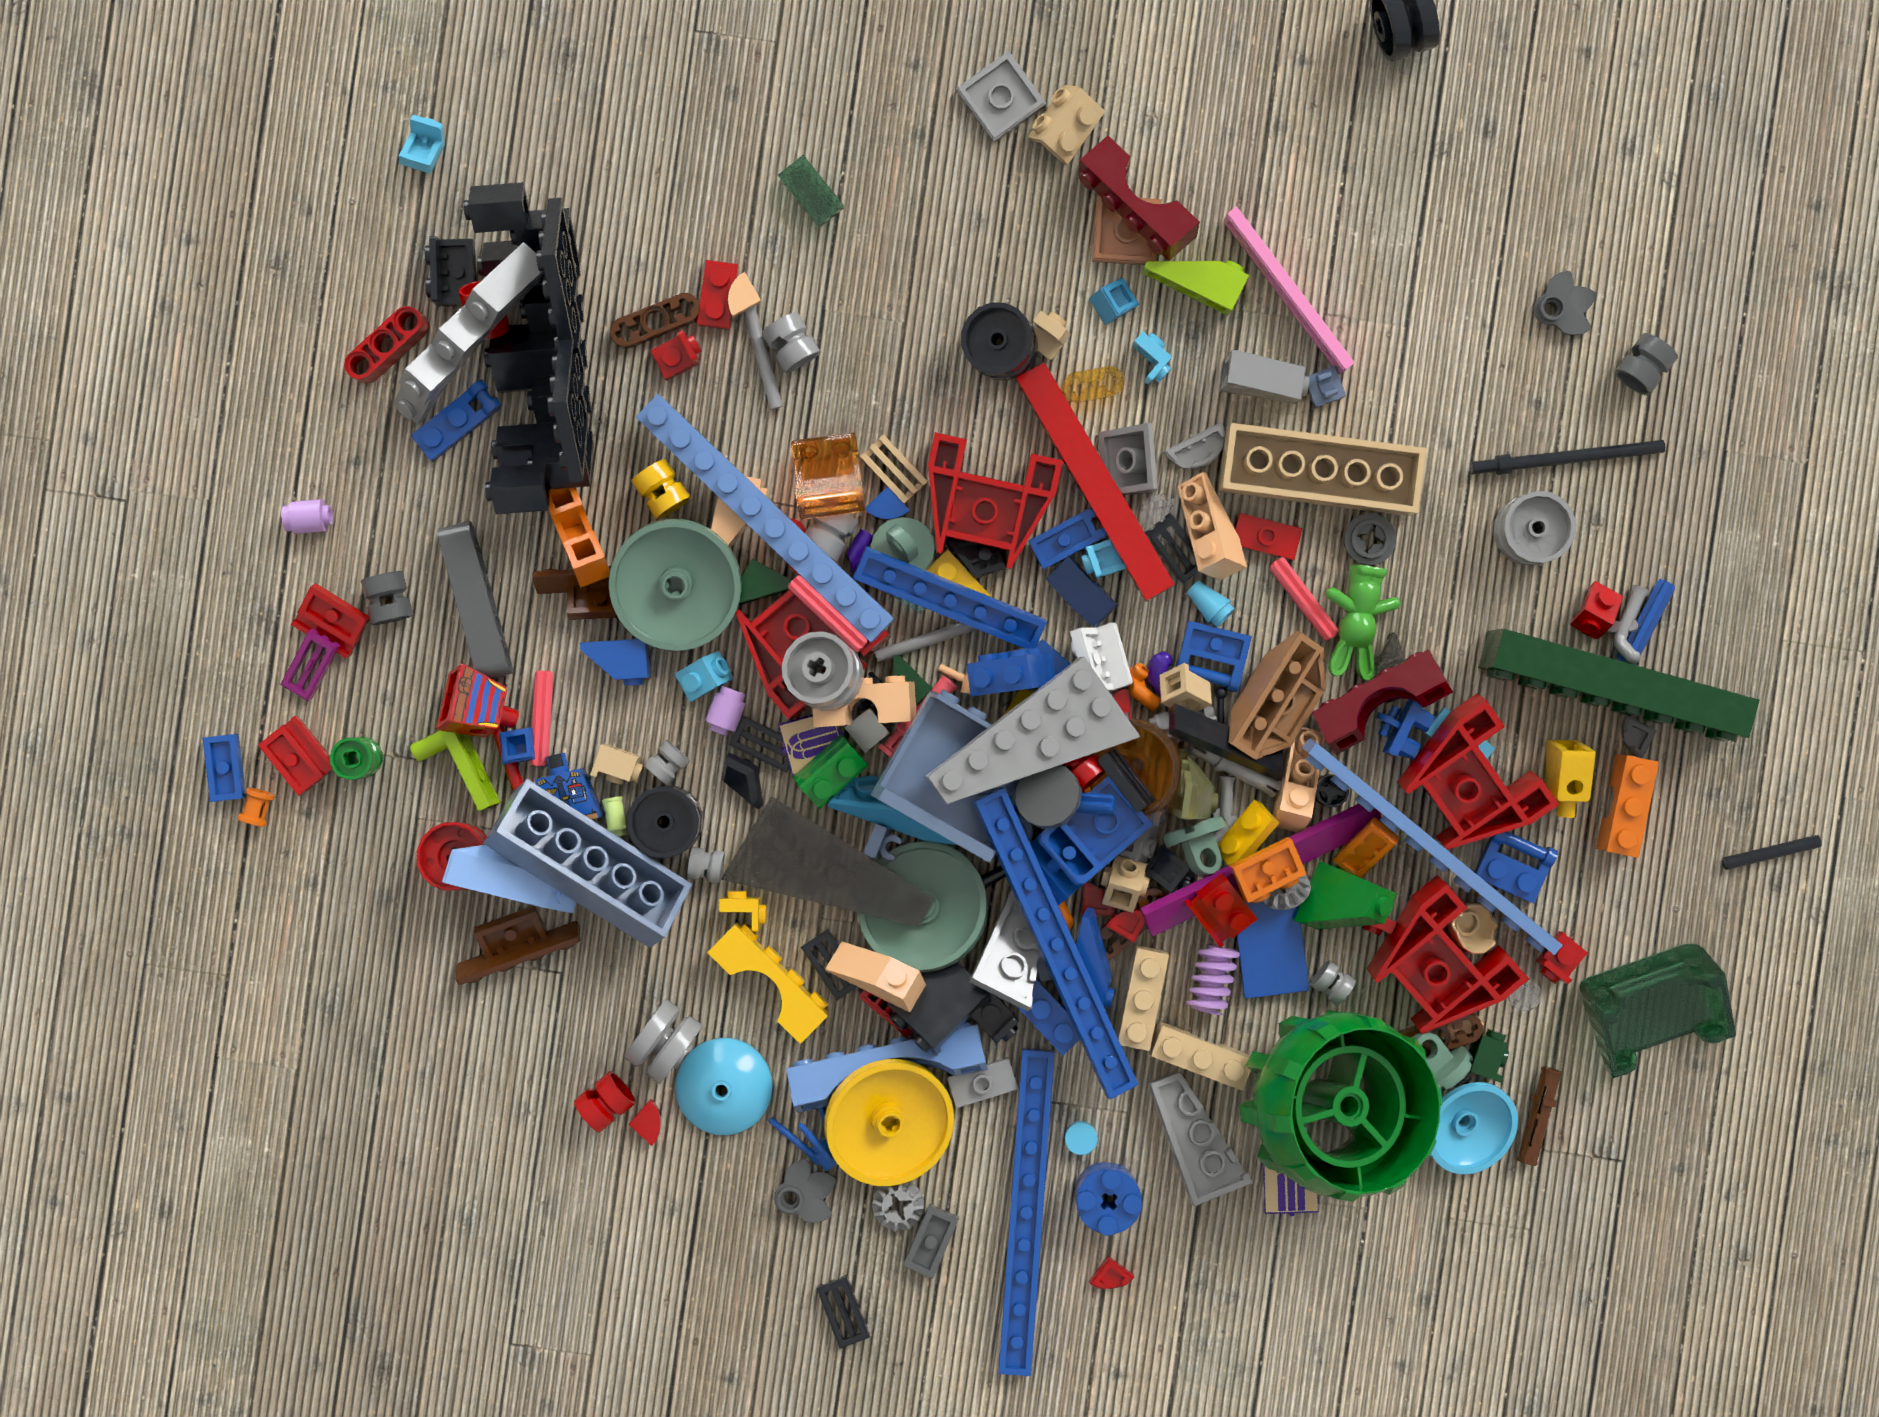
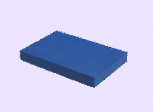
[1236,900,1310,999]

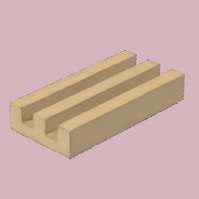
[860,434,928,504]

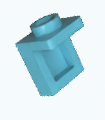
[399,115,445,174]
[1132,331,1172,385]
[1081,540,1126,579]
[675,651,733,702]

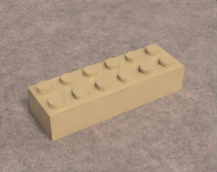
[1218,423,1427,516]

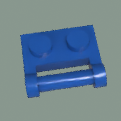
[1176,621,1252,693]
[1474,831,1558,904]

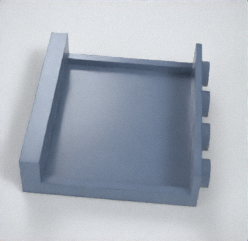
[870,689,1020,863]

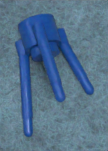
[768,1107,837,1171]

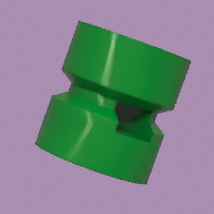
[330,737,383,780]

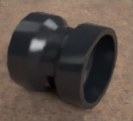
[1315,774,1349,807]

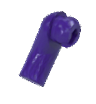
[846,528,873,573]
[1147,651,1172,698]

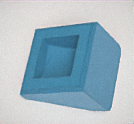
[1090,277,1140,325]

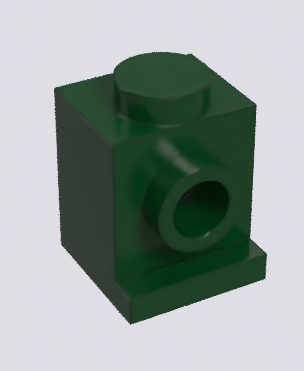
[1468,1028,1509,1083]

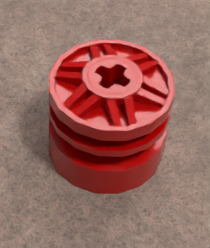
[417,822,487,891]

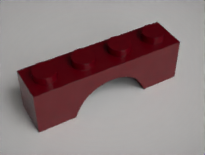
[1078,136,1200,261]
[1312,649,1453,755]

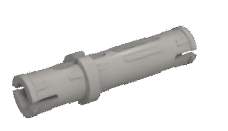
[1188,744,1282,798]

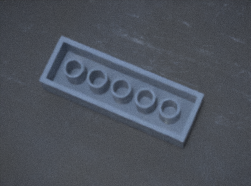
[483,779,692,948]

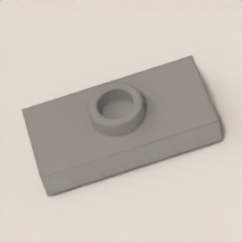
[947,1057,1018,1108]

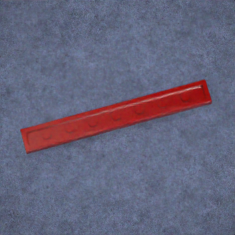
[1016,362,1175,602]

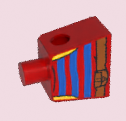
[436,664,519,738]

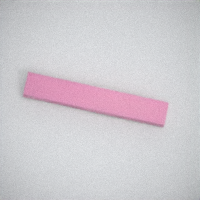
[1223,206,1355,374]

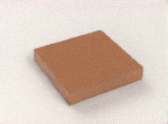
[1092,195,1162,265]

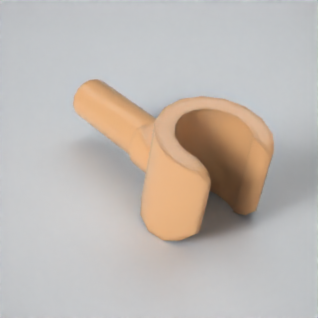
[938,664,970,694]

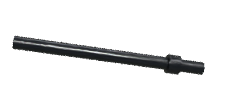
[1469,440,1666,475]

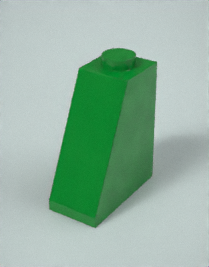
[1294,861,1397,930]

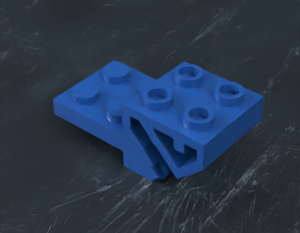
[1030,776,1154,906]

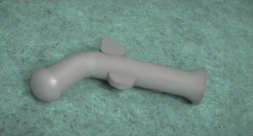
[1606,585,1650,665]
[1202,775,1238,852]

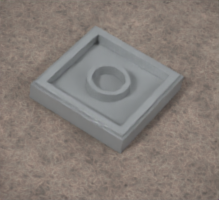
[956,50,1046,144]

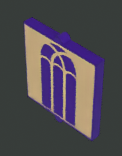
[778,714,843,775]
[1263,1164,1319,1216]

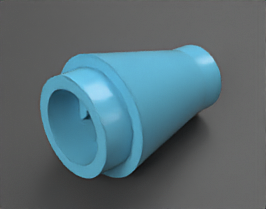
[1186,580,1235,627]

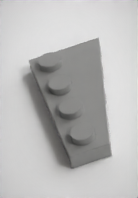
[969,889,1040,1011]
[1147,1071,1254,1206]

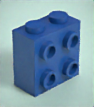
[966,648,1055,697]

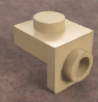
[1033,310,1071,360]

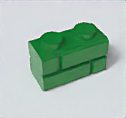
[793,734,869,809]

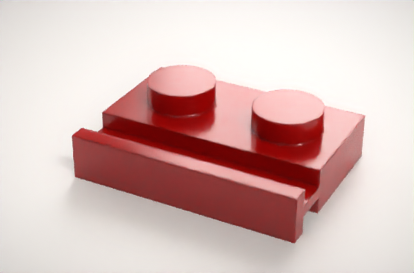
[291,583,370,659]
[258,716,333,796]
[1184,873,1258,948]

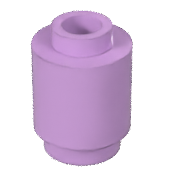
[281,499,333,534]
[705,685,746,736]

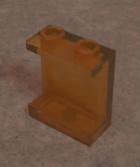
[791,433,865,520]

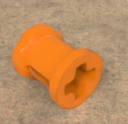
[237,787,275,827]

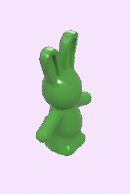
[1326,565,1401,681]

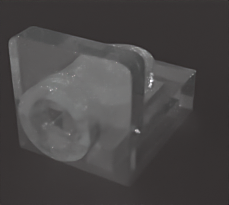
[1140,494,1179,543]

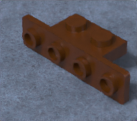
[532,566,618,620]
[455,905,581,985]

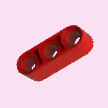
[344,306,429,384]

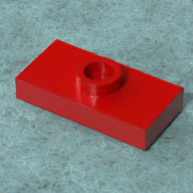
[1234,513,1303,561]

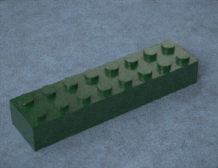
[1478,629,1760,742]

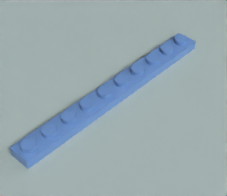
[636,393,895,643]
[1302,738,1563,955]

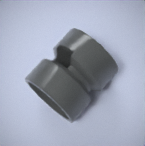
[1615,333,1678,396]
[361,571,414,625]

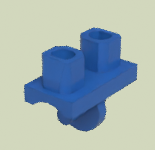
[1375,700,1435,759]

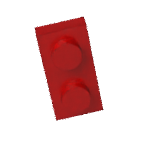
[697,260,739,330]

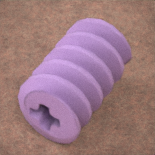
[1186,944,1240,1016]

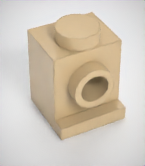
[1160,663,1212,712]
[590,744,644,785]

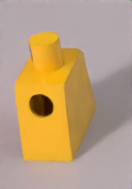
[1545,740,1595,818]

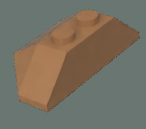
[1228,631,1325,760]

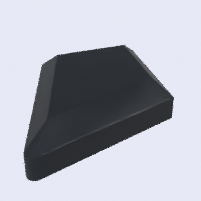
[946,538,1006,579]
[721,752,763,809]

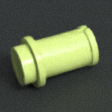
[602,796,628,837]

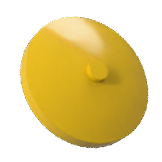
[824,1059,954,1186]

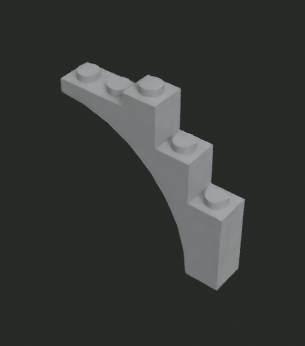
[393,242,545,425]

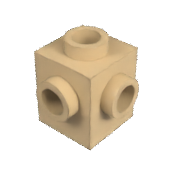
[1100,855,1150,913]

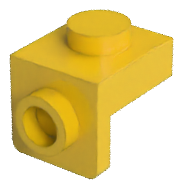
[719,890,767,932]

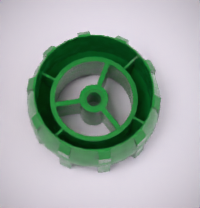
[1239,1010,1443,1202]

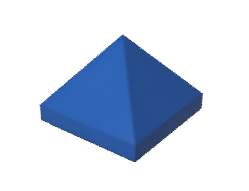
[500,727,535,765]

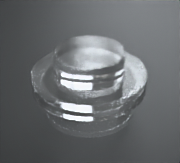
[1508,979,1541,1011]

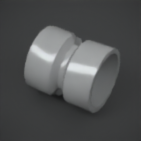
[762,312,821,373]
[805,502,859,562]

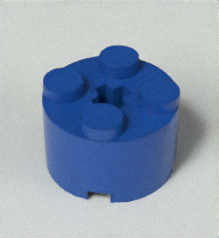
[1074,1162,1142,1236]

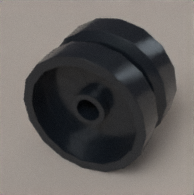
[1370,0,1440,61]
[961,302,1038,381]
[627,785,703,858]

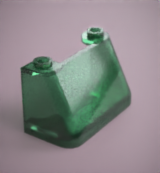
[1579,944,1736,1079]

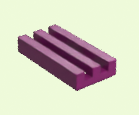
[280,629,341,701]

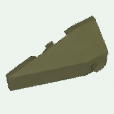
[1168,748,1218,819]

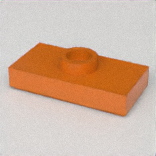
[1332,817,1400,878]

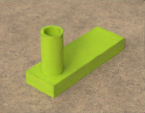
[410,723,501,811]

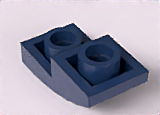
[1046,556,1118,628]

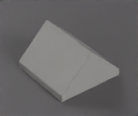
[1098,423,1157,495]

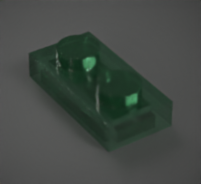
[778,155,844,228]

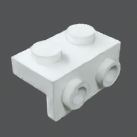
[1070,623,1133,692]

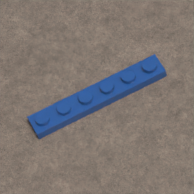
[853,546,1047,649]

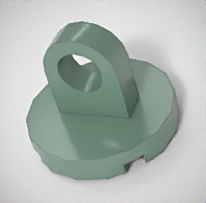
[870,517,936,571]
[1163,815,1228,876]
[1413,1033,1473,1090]

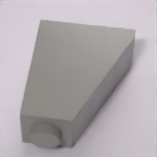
[1219,350,1309,404]

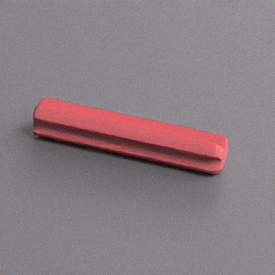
[1269,557,1339,641]
[788,575,868,652]
[530,670,554,766]

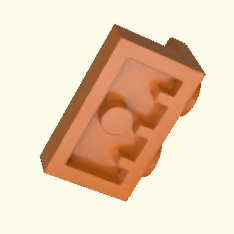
[1229,837,1307,903]

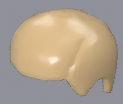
[1447,902,1498,954]

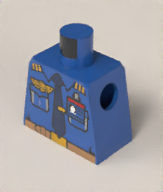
[535,752,604,820]

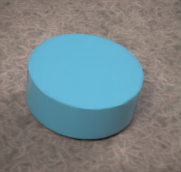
[1065,1121,1098,1155]

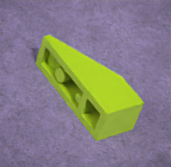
[1141,261,1249,316]

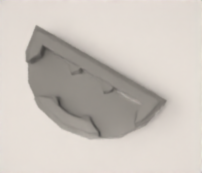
[1163,422,1225,470]

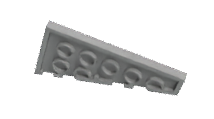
[925,657,1140,804]

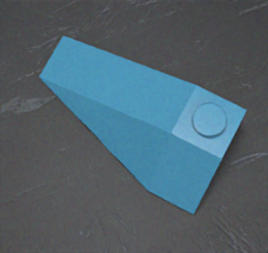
[828,775,957,845]

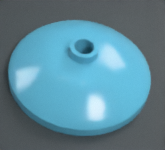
[675,1038,773,1135]
[1431,1082,1518,1174]

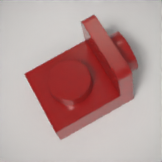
[650,330,702,381]
[1535,931,1588,985]

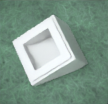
[845,708,890,753]

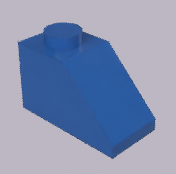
[580,639,652,686]

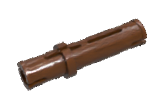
[1516,1066,1562,1166]

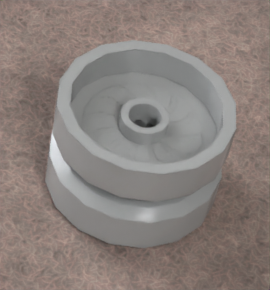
[1493,491,1576,566]
[782,631,863,711]
[623,999,703,1084]

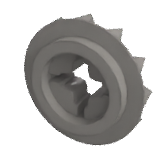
[1262,875,1311,910]
[872,1181,924,1232]

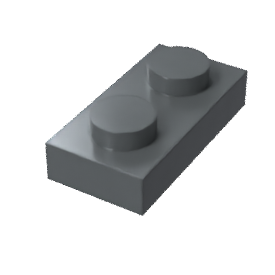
[903,1204,959,1279]

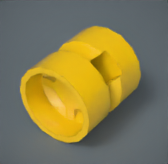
[631,459,691,520]

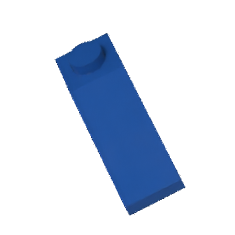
[1063,907,1115,1009]

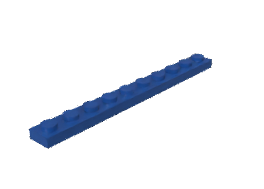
[972,787,1139,1100]
[998,1048,1055,1376]

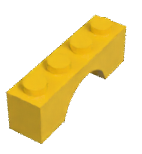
[707,922,829,1044]

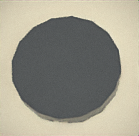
[1015,765,1082,829]

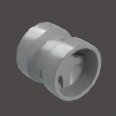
[644,740,690,785]
[687,847,725,884]
[1310,960,1356,1006]

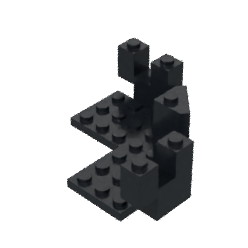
[464,182,594,514]

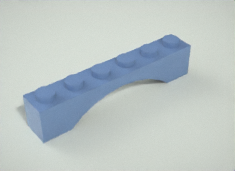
[786,1023,988,1113]

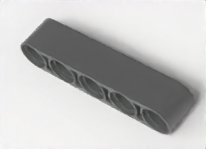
[437,520,513,679]

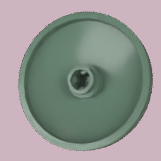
[609,519,742,651]
[858,841,988,972]

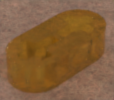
[1063,366,1124,403]

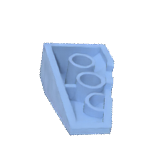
[442,845,576,913]

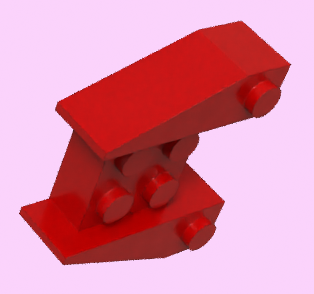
[928,432,1063,570]
[735,566,891,720]
[1397,693,1559,850]
[1366,874,1529,1034]

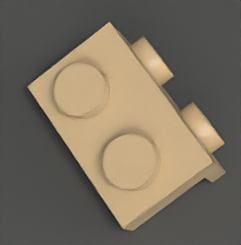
[1028,85,1106,164]

